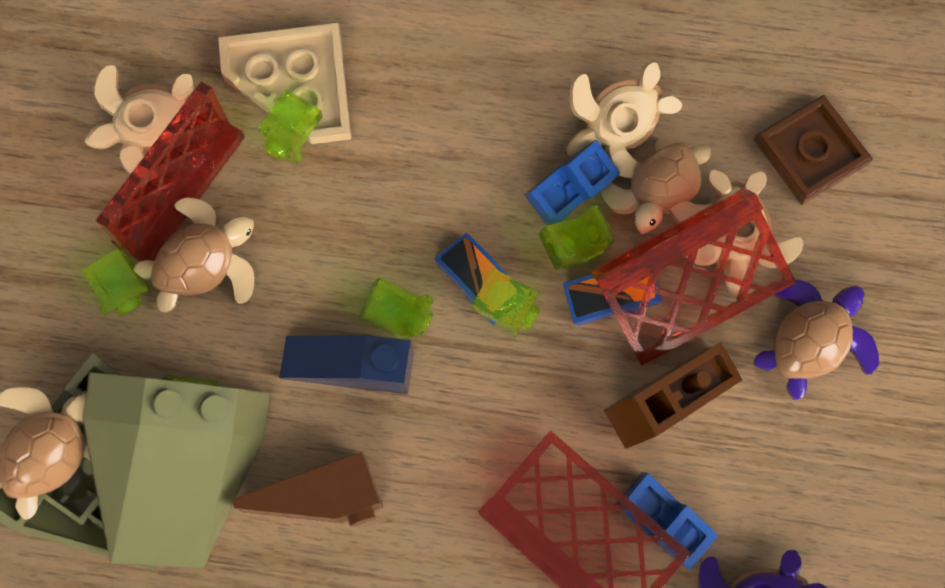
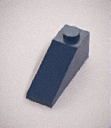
[279,335,414,394]

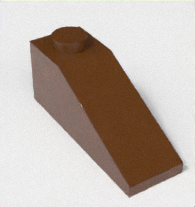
[604,342,742,449]
[232,451,383,527]

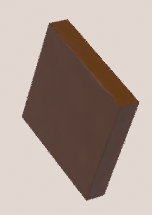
[754,95,873,205]

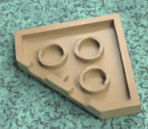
[218,23,352,144]

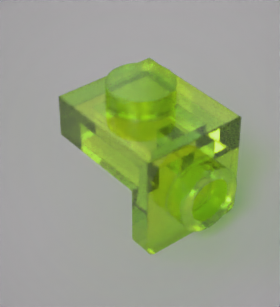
[258,90,323,164]
[538,205,615,270]
[81,248,149,317]
[472,268,541,338]
[358,278,434,340]

